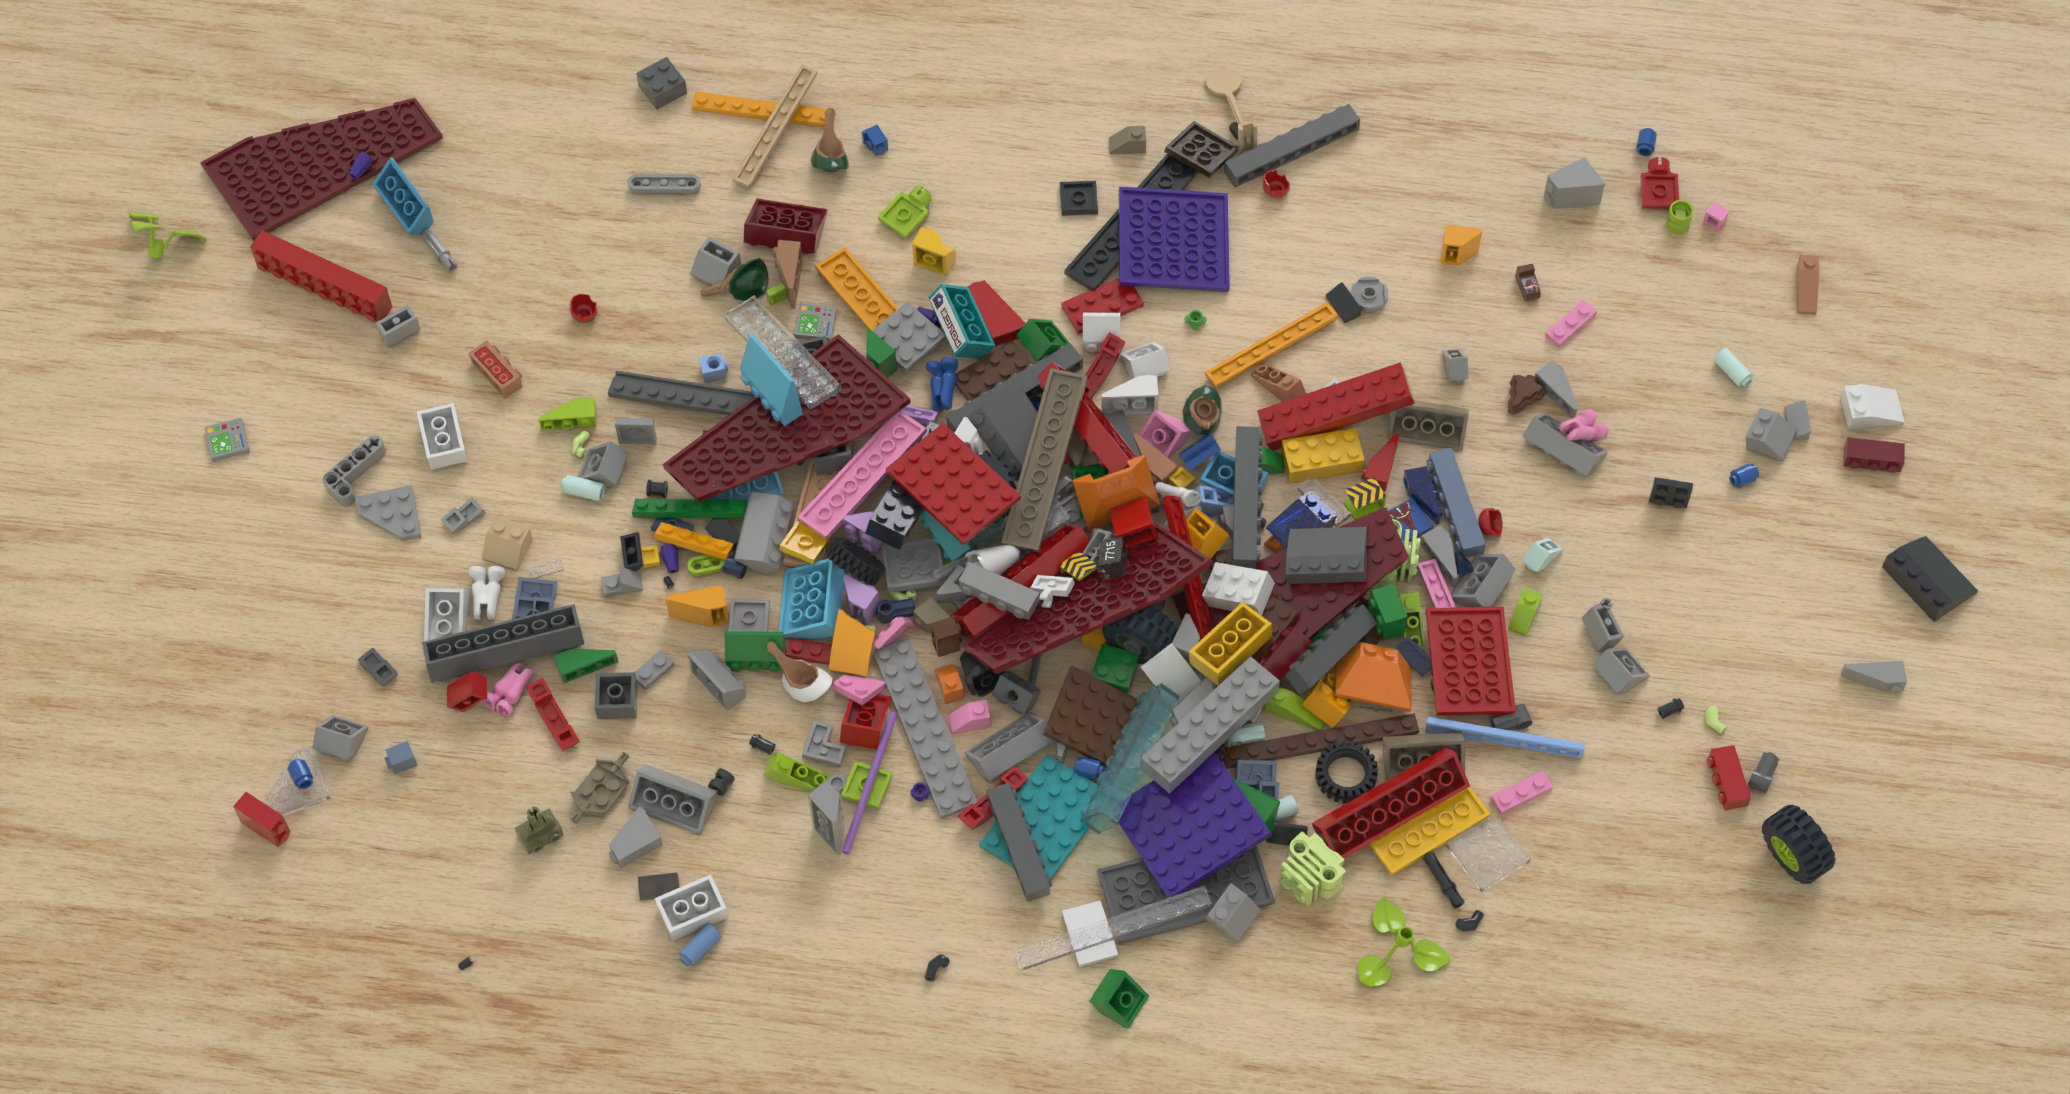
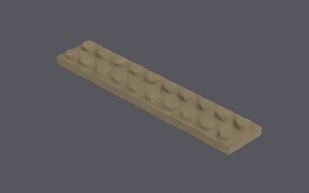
[1001,368,1088,553]

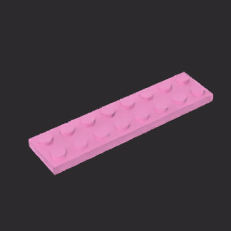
[798,411,927,540]

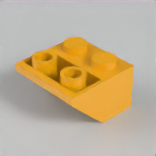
[1441,225,1482,266]

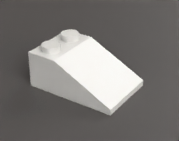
[1101,375,1158,416]
[1840,384,1905,430]
[424,588,469,641]

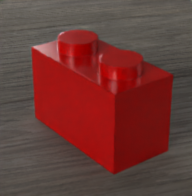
[447,672,487,712]

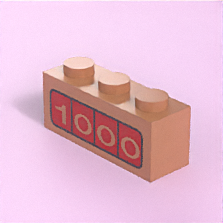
[469,341,522,399]

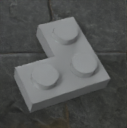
[802,720,846,767]

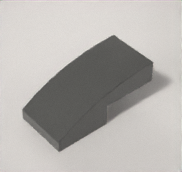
[358,648,398,686]

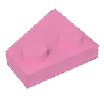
[873,616,916,650]
[832,674,886,705]

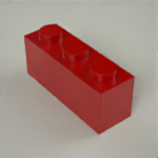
[1707,745,1751,810]

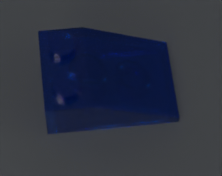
[1266,490,1338,548]

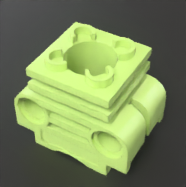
[1373,519,1420,587]
[1279,832,1346,907]

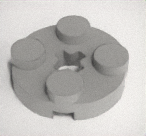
[1351,277,1388,312]

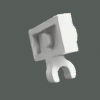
[1031,575,1074,608]

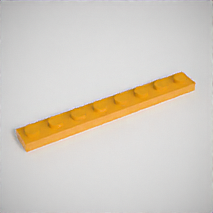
[692,91,836,128]
[1205,302,1338,389]

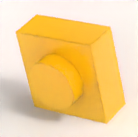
[1168,466,1195,489]
[641,545,660,568]

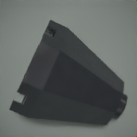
[960,651,1005,697]

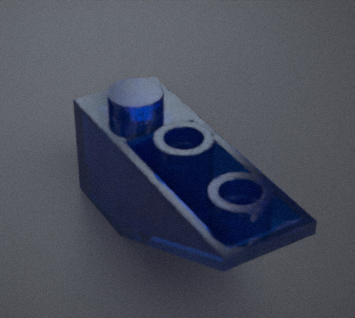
[1403,466,1443,525]

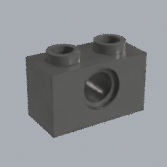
[992,670,1041,714]

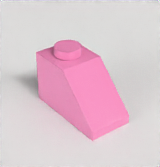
[948,700,991,734]

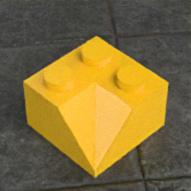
[912,227,956,276]

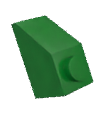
[1258,447,1285,475]

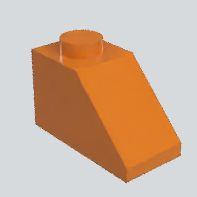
[934,664,964,704]

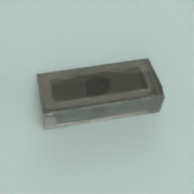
[638,872,680,901]

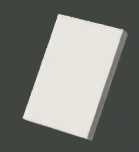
[1141,643,1202,709]
[1062,900,1118,968]

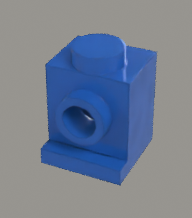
[862,125,888,156]

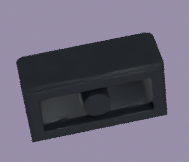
[1326,282,1361,323]
[705,518,740,551]
[620,532,644,571]
[1266,822,1308,846]

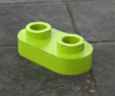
[687,554,726,577]

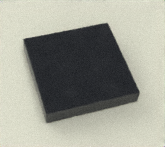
[1060,180,1098,216]

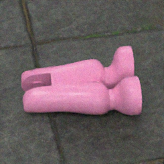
[1559,409,1608,441]
[482,662,534,717]

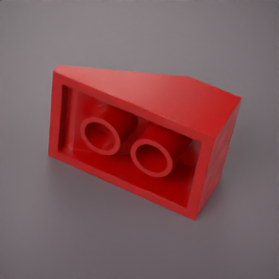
[840,694,891,749]

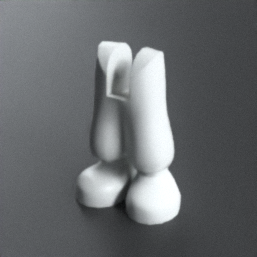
[1155,482,1202,520]
[469,566,505,620]

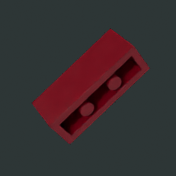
[1843,437,1905,473]
[1257,626,1312,681]

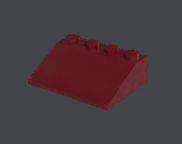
[743,198,828,254]

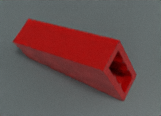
[967,280,1026,347]

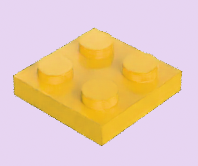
[779,521,831,565]

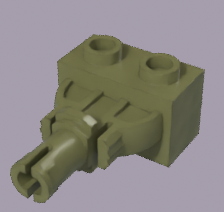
[514,807,564,854]

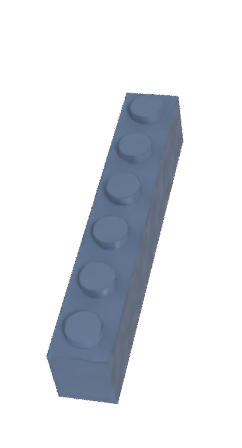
[1426,447,1486,557]

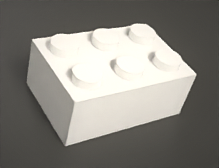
[417,403,468,470]
[1202,562,1275,616]
[655,874,728,942]

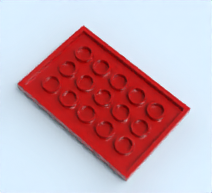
[886,423,1021,546]
[1425,607,1516,716]

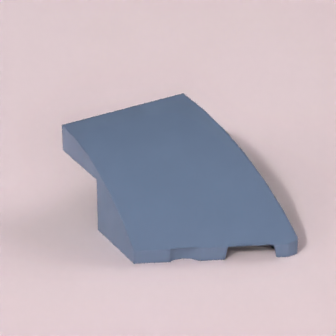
[512,577,558,619]
[1236,759,1279,800]

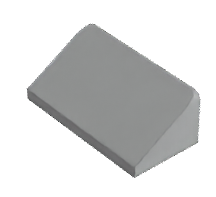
[1784,400,1811,440]

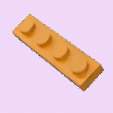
[654,522,733,560]

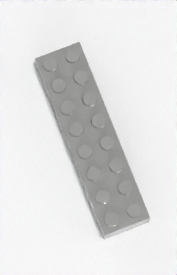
[1140,656,1280,794]

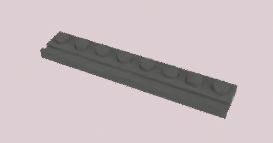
[608,370,754,416]

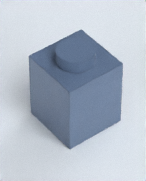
[384,741,417,774]

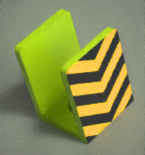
[1344,477,1386,520]
[1059,551,1098,581]

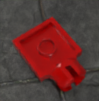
[1640,157,1679,209]

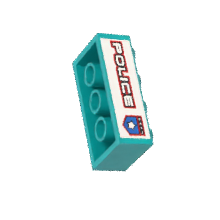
[928,284,995,359]

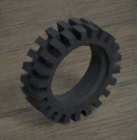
[826,537,886,585]
[1315,740,1378,804]

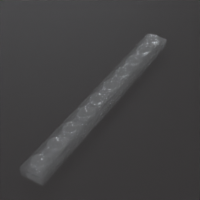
[1013,886,1212,972]

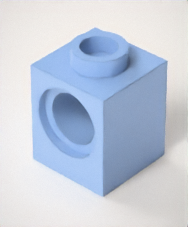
[699,353,728,383]

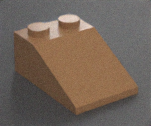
[773,240,803,308]

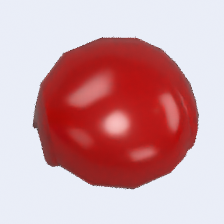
[1263,170,1290,198]
[569,294,598,323]
[1478,508,1503,537]

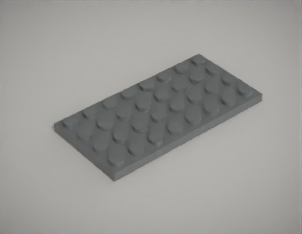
[1097,845,1275,945]

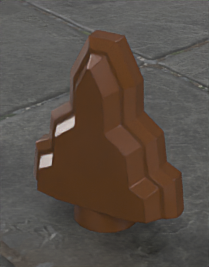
[1508,375,1546,415]

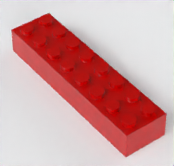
[250,230,393,322]
[1037,362,1137,475]
[1257,362,1415,451]
[950,524,1090,637]
[1311,748,1470,858]

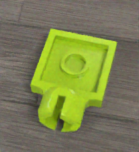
[878,185,932,239]

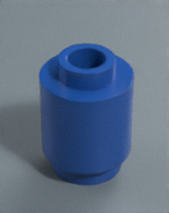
[1636,128,1657,156]
[1729,464,1759,488]
[1074,757,1104,781]
[287,759,313,789]

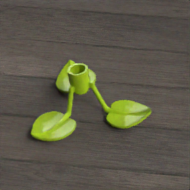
[127,212,206,258]
[1357,897,1450,987]

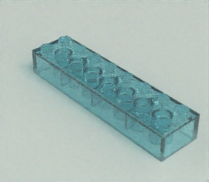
[1080,683,1180,834]

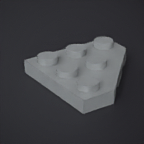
[355,485,421,541]

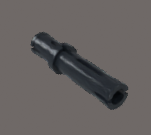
[1423,852,1465,909]

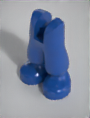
[926,357,958,412]

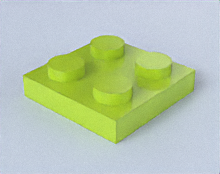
[841,761,893,810]

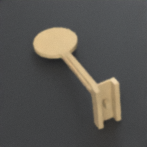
[1206,68,1257,155]

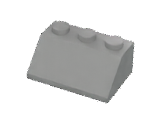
[1451,554,1516,607]
[687,649,746,711]

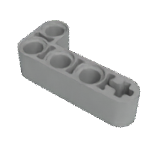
[323,435,386,507]

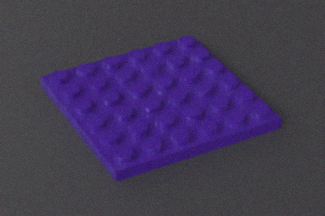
[1118,186,1230,292]
[1110,752,1272,901]

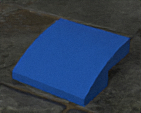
[1179,433,1221,471]

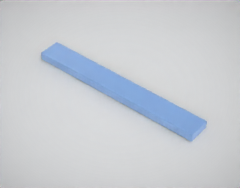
[1425,717,1585,759]

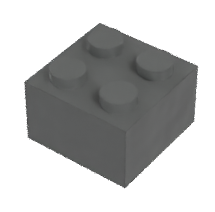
[636,57,687,109]
[595,672,638,719]

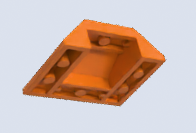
[1072,455,1160,531]
[1334,642,1412,712]

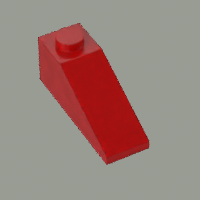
[1361,434,1399,492]

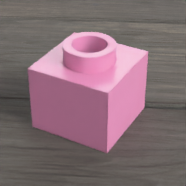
[1703,202,1729,231]

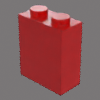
[1109,497,1158,550]
[233,792,290,847]

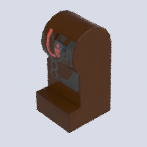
[1515,264,1541,301]

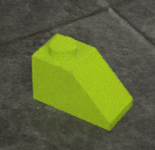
[1508,587,1543,636]

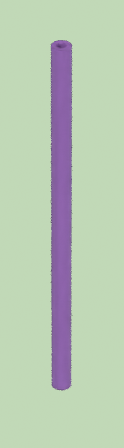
[842,712,897,855]

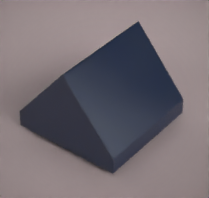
[1454,551,1474,575]

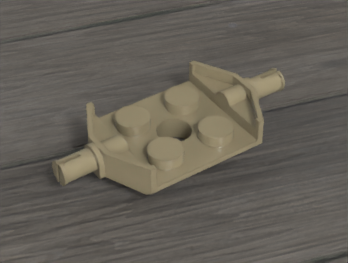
[570,752,629,824]

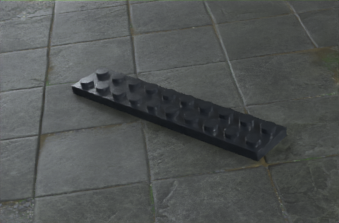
[1064,154,1199,290]

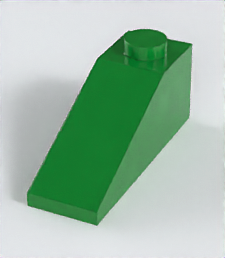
[553,649,618,684]

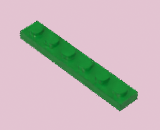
[632,499,748,518]

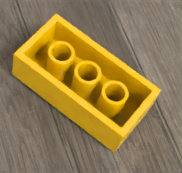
[1281,428,1365,484]
[1189,602,1272,686]

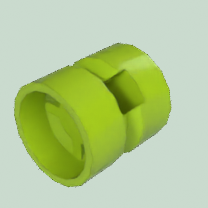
[1666,200,1694,234]

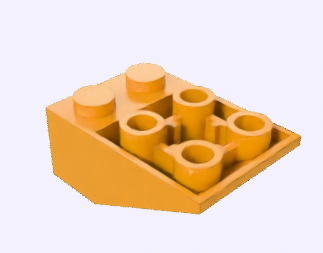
[1186,508,1229,559]
[665,585,729,627]
[1301,665,1353,728]

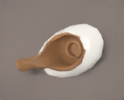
[767,641,833,702]

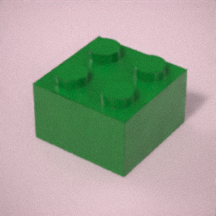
[1367,584,1408,641]
[1091,644,1139,694]

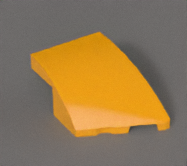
[829,609,875,676]

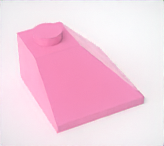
[1139,410,1192,459]

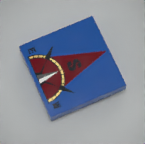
[1388,498,1434,541]

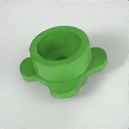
[1184,310,1207,329]

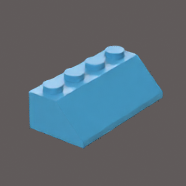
[372,158,434,235]

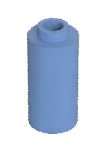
[679,923,722,966]

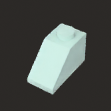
[1522,538,1563,572]

